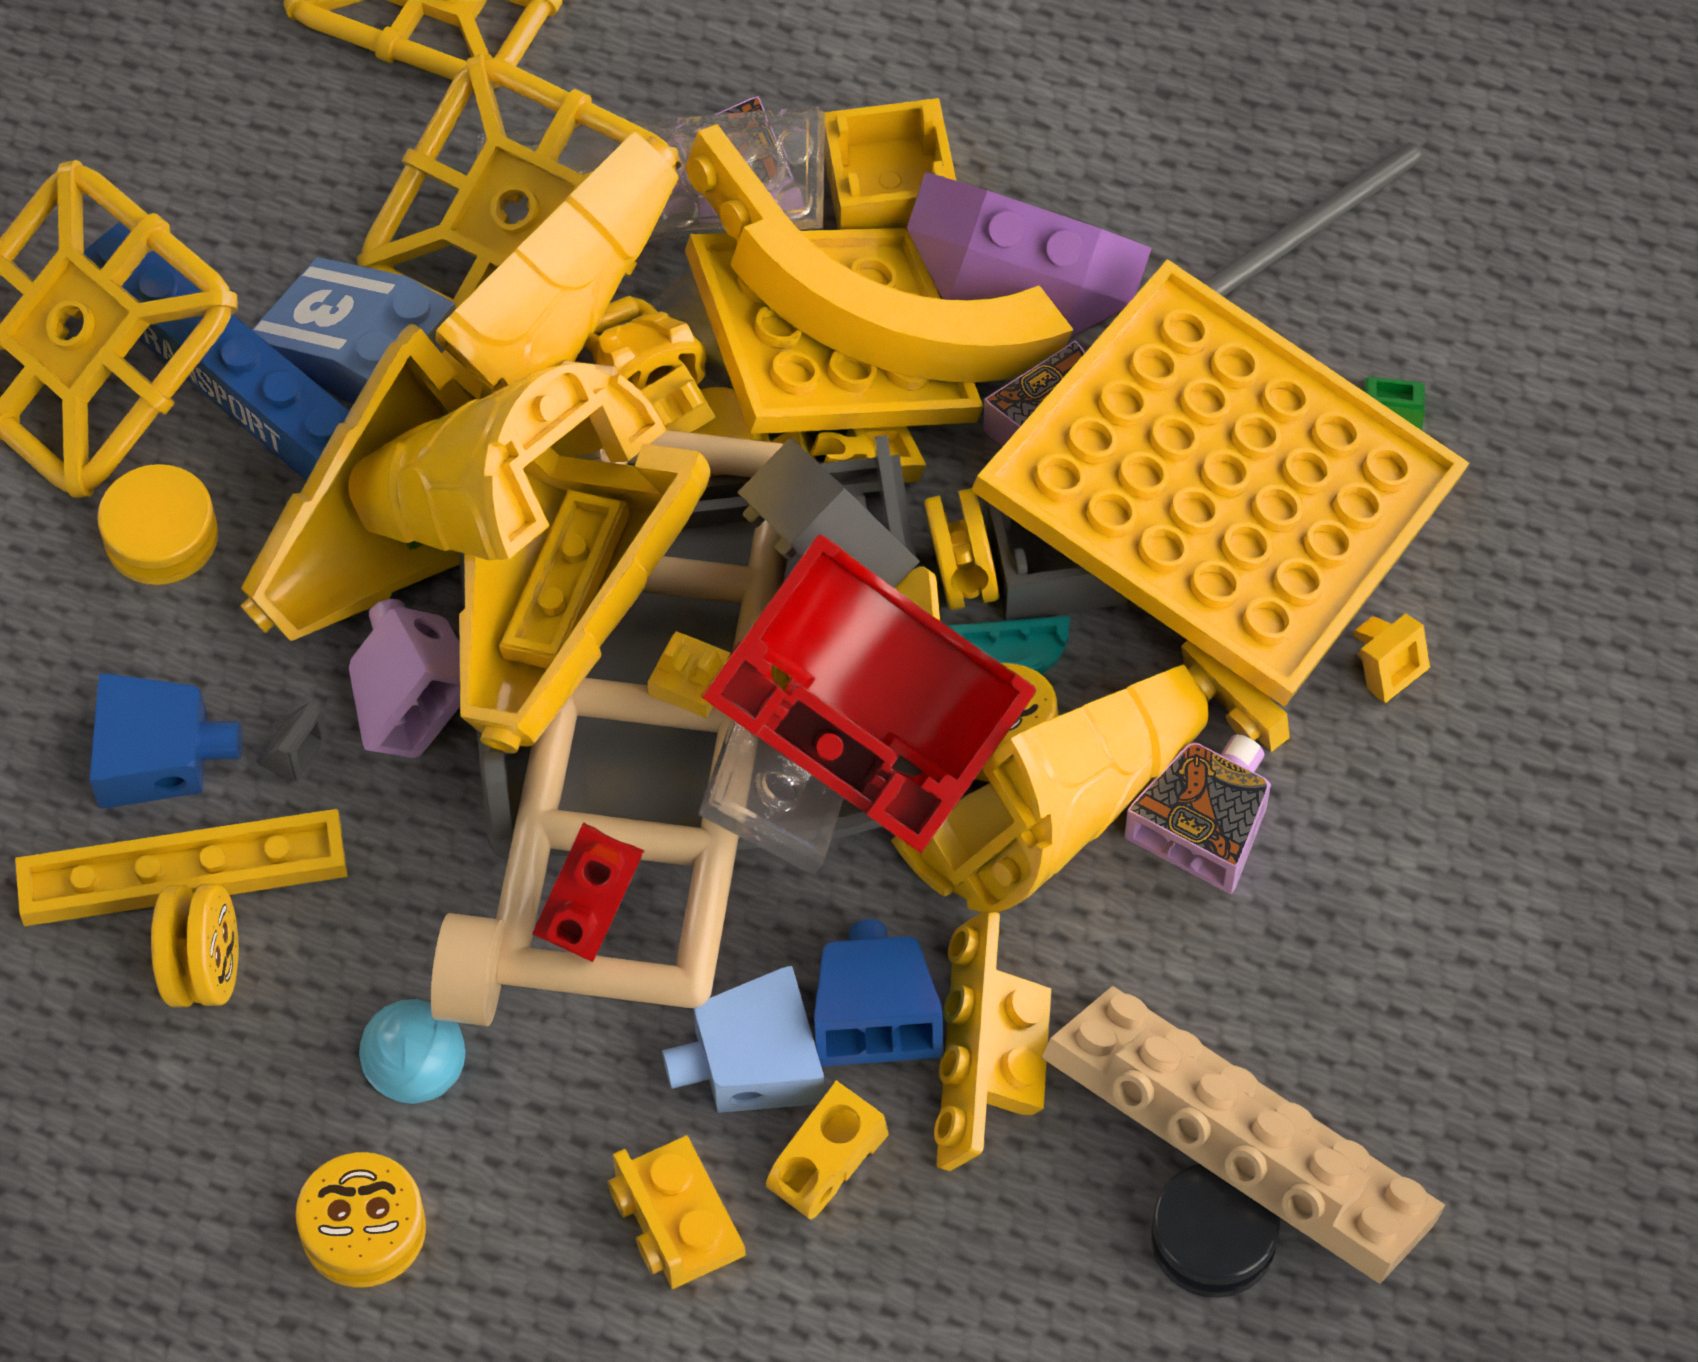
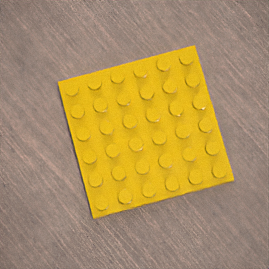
[971,259,1469,707]

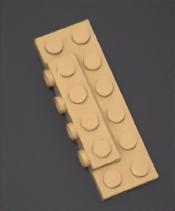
[1042,986,1445,1284]

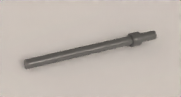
[1199,142,1422,297]

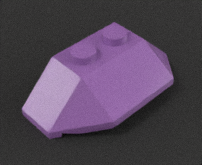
[906,172,1152,337]

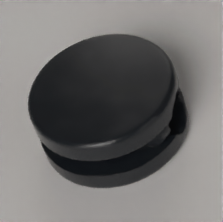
[1151,1164,1280,1298]

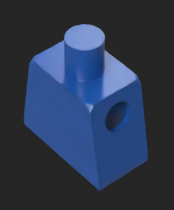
[90,674,242,808]
[814,919,943,1067]

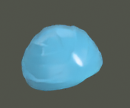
[359,999,465,1104]

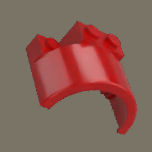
[701,535,1036,854]

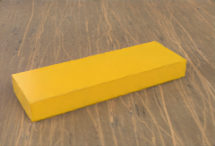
[499,489,630,668]

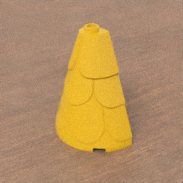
[436,131,679,401]
[240,324,471,641]
[348,363,666,561]
[459,443,710,753]
[891,664,1208,913]

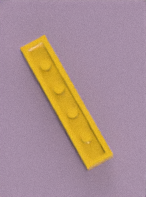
[15,809,348,927]

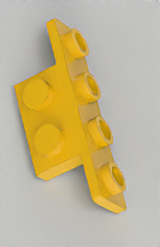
[934,911,1051,1171]

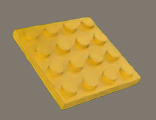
[685,228,984,434]

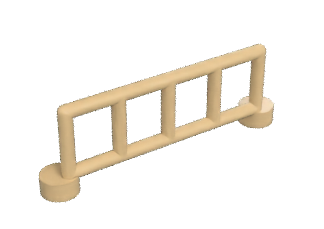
[431,361,787,1027]

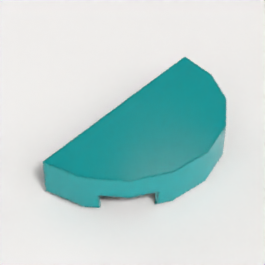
[946,616,1070,674]

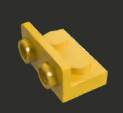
[607,1135,746,1290]

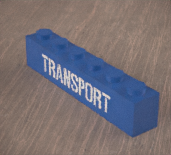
[84,222,349,481]

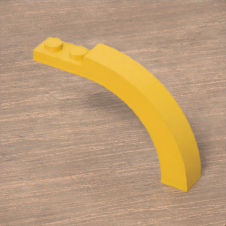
[684,124,1074,383]

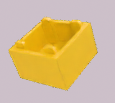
[823,98,956,230]

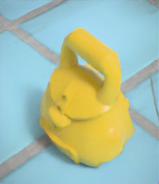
[584,296,706,390]

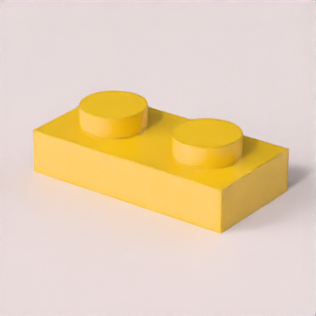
[1181,641,1290,752]

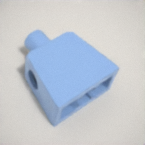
[662,966,825,1113]

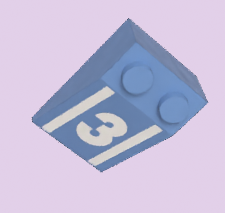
[252,257,456,405]

